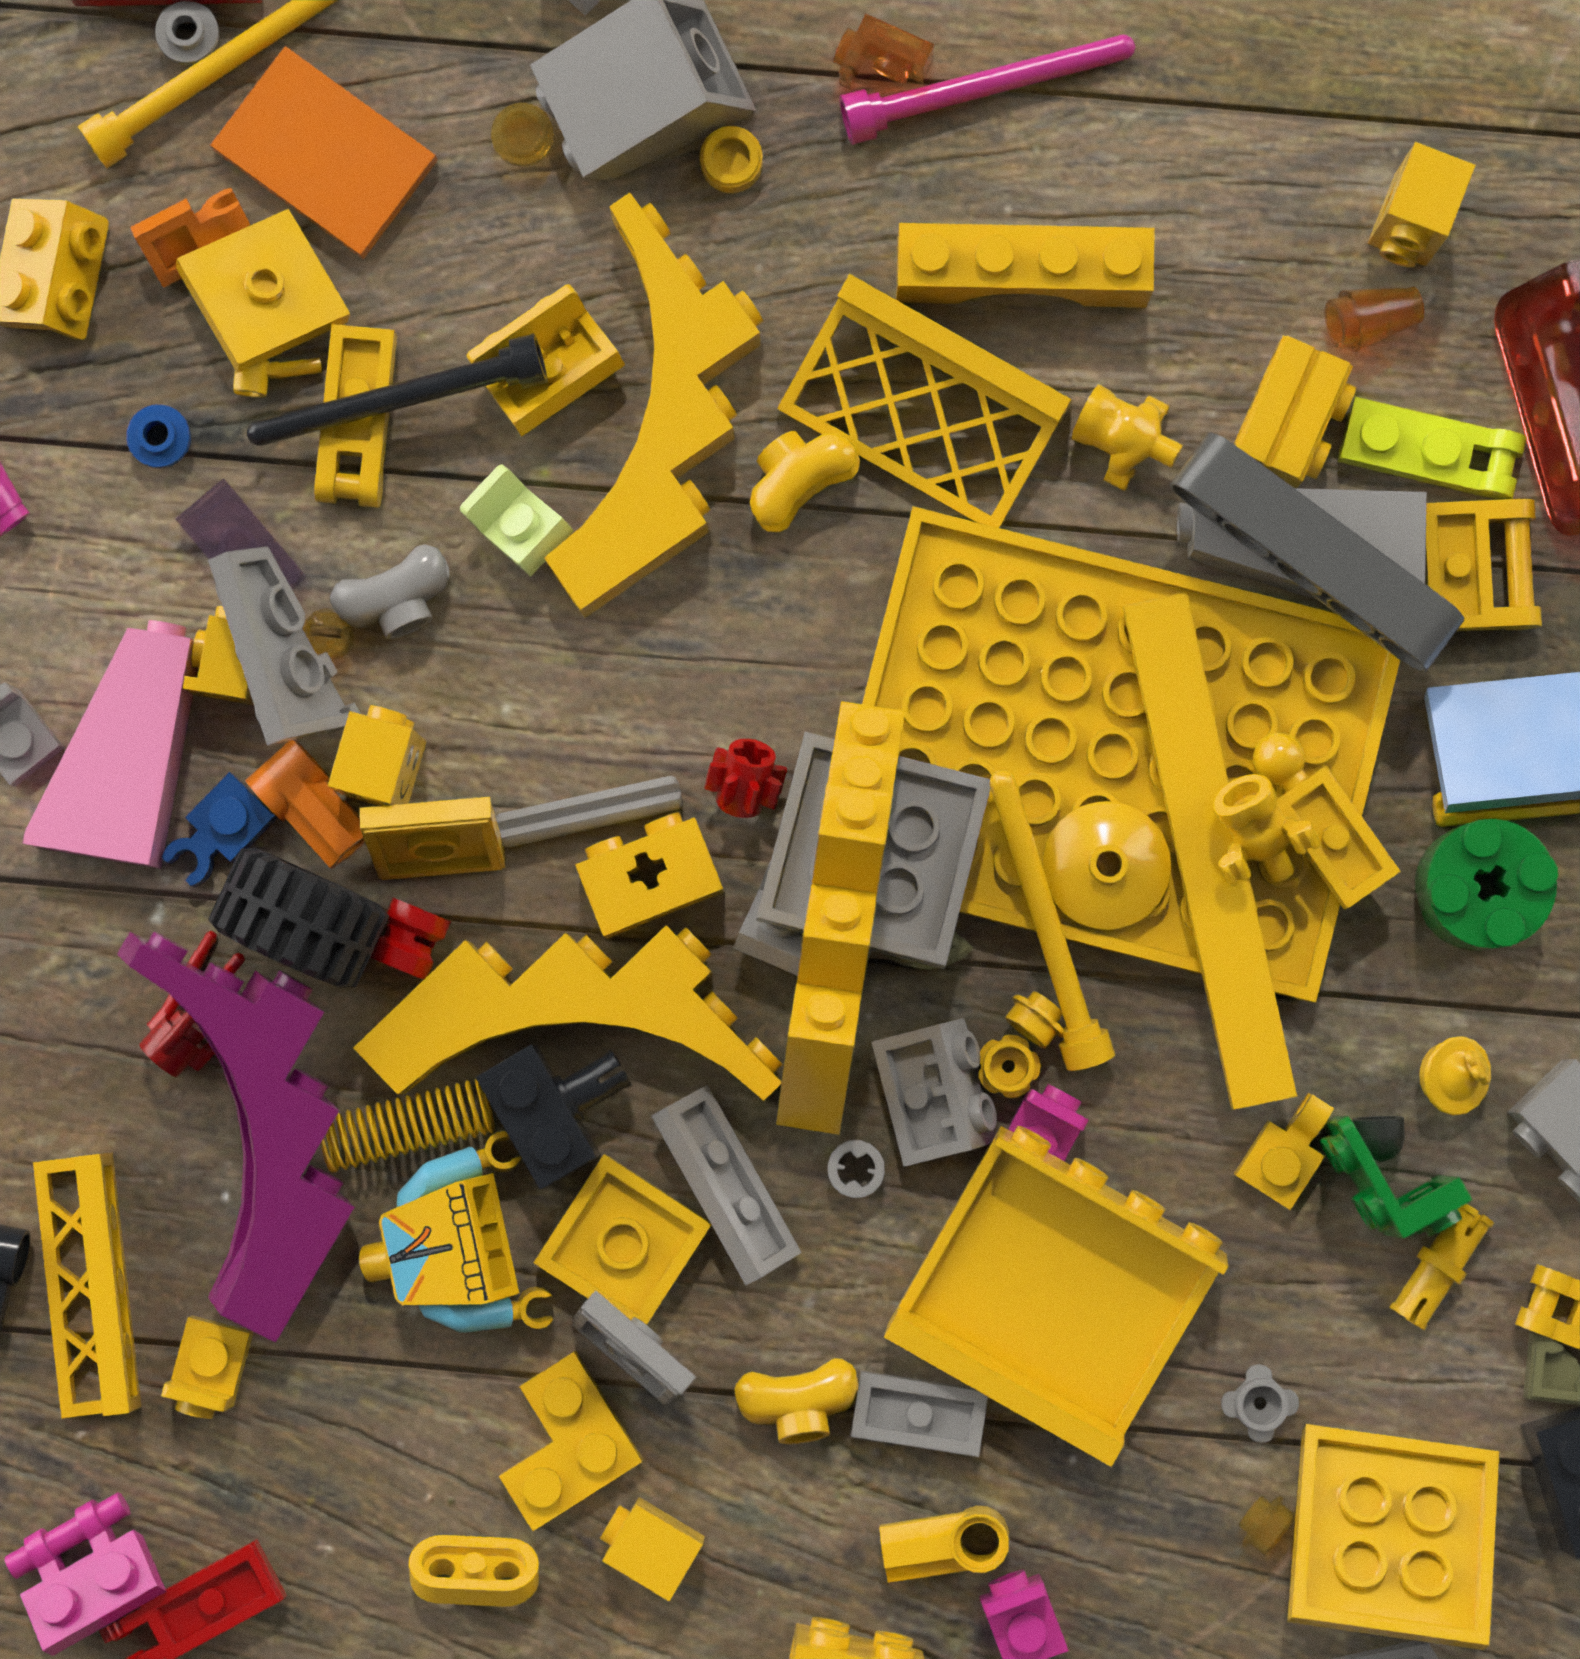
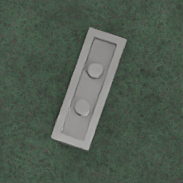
[651,1085,802,1285]

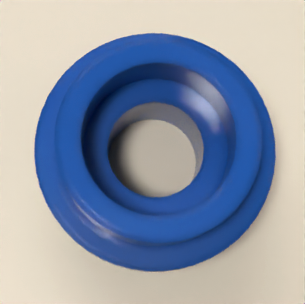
[126,404,191,468]

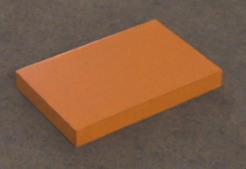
[210,46,438,260]

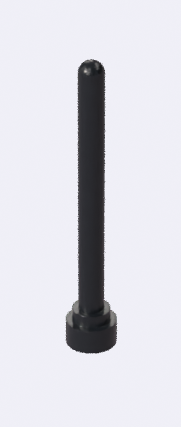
[247,333,548,446]

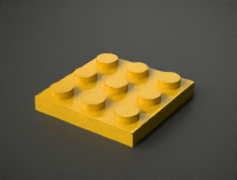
[1287,1424,1499,1650]

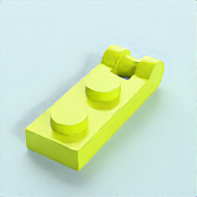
[1337,397,1527,500]

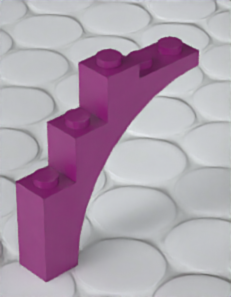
[117,931,355,1343]

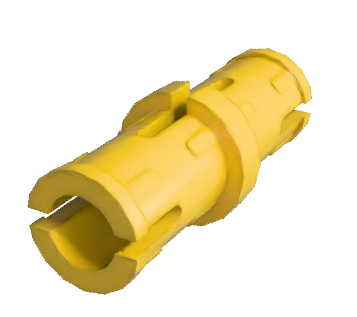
[1389,1204,1494,1331]

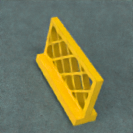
[777,273,1072,528]

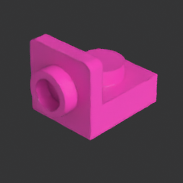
[1007,1084,1089,1161]
[979,1570,1069,1659]

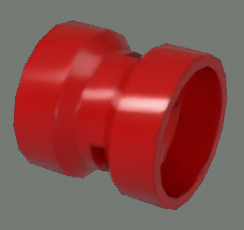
[370,897,451,980]

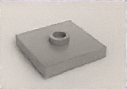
[571,1290,696,1405]

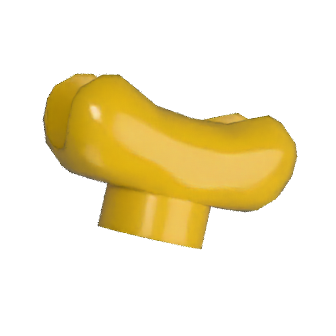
[749,431,860,532]
[734,1358,858,1444]

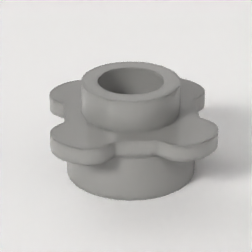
[1221,1364,1299,1443]

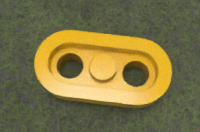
[409,1535,539,1607]

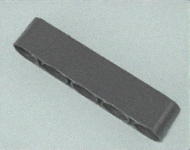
[1170,432,1464,672]

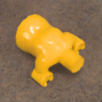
[1071,384,1183,491]
[1213,774,1320,886]

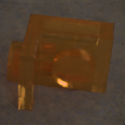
[833,13,935,90]

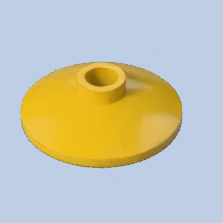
[1042,802,1171,930]

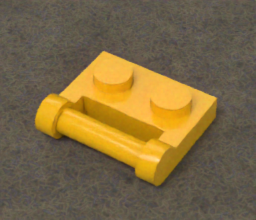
[1425,499,1542,631]

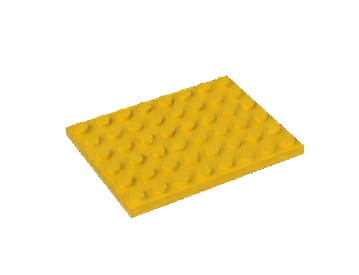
[862,506,1400,1003]

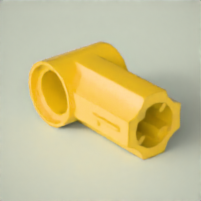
[879,1506,1009,1583]

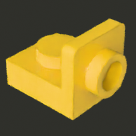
[161,1315,254,1419]

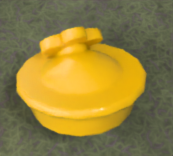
[1419,1036,1491,1116]

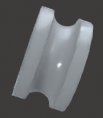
[828,1140,885,1198]

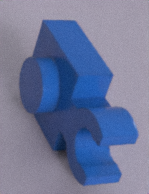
[162,772,278,887]

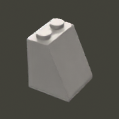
[530,0,757,181]

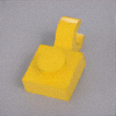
[1234,1093,1334,1210]

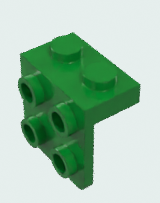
[1319,1116,1473,1239]

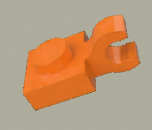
[130,188,250,288]

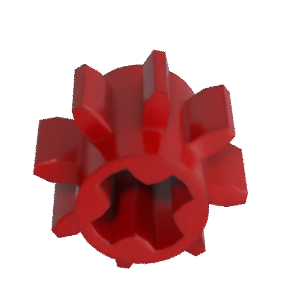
[704,738,787,818]

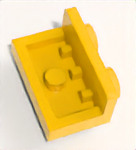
[0,199,109,340]
[466,284,625,437]

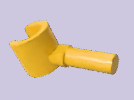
[233,357,322,398]

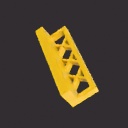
[33,1152,142,1419]

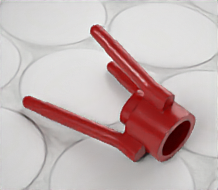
[139,931,245,1077]

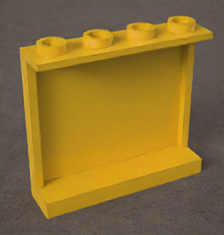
[884,1126,1228,1467]

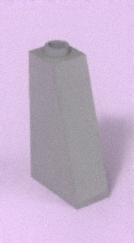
[1177,488,1427,601]

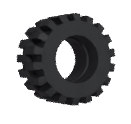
[208,848,389,988]

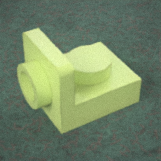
[460,464,574,577]

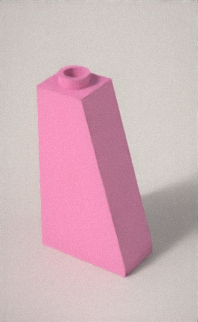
[23,620,198,869]

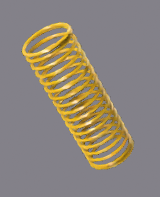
[320,1079,495,1173]

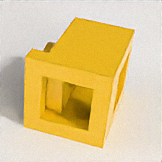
[183,606,254,705]

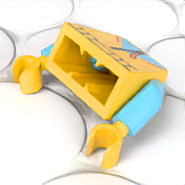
[359,1131,554,1333]

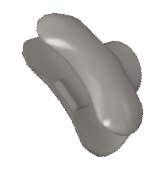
[330,544,449,639]

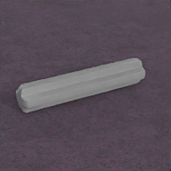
[496,776,683,848]

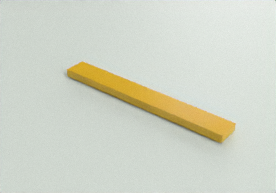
[1122,592,1297,1110]

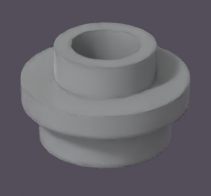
[155,1,219,65]

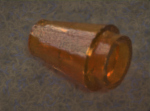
[1325,286,1425,352]

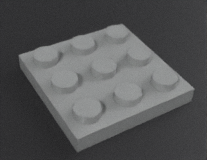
[756,732,990,969]

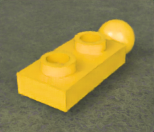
[1253,733,1401,910]

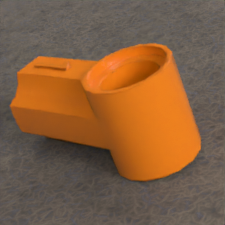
[245,740,365,869]

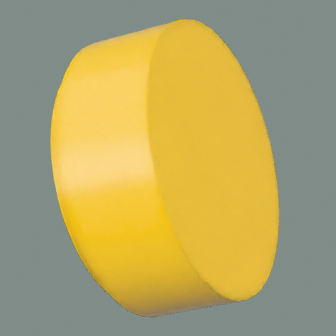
[700,126,763,193]

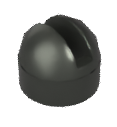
[1352,1116,1405,1162]

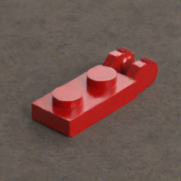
[99,1539,287,1659]

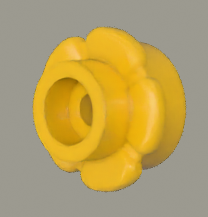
[1005,991,1064,1049]
[978,1034,1041,1098]

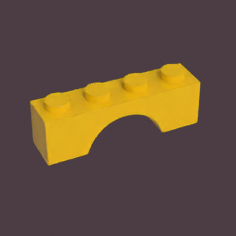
[896,223,1155,308]

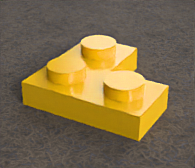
[499,1350,643,1531]

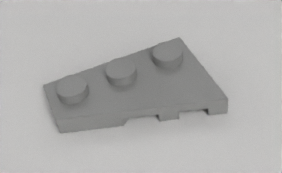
[208,546,361,746]

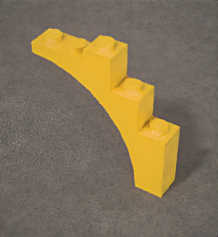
[544,193,764,618]
[776,701,905,1135]
[353,925,783,1101]

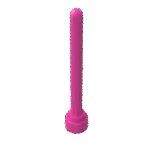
[839,35,1135,145]

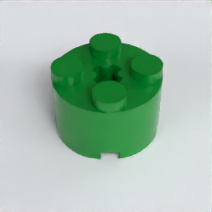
[1415,819,1558,951]

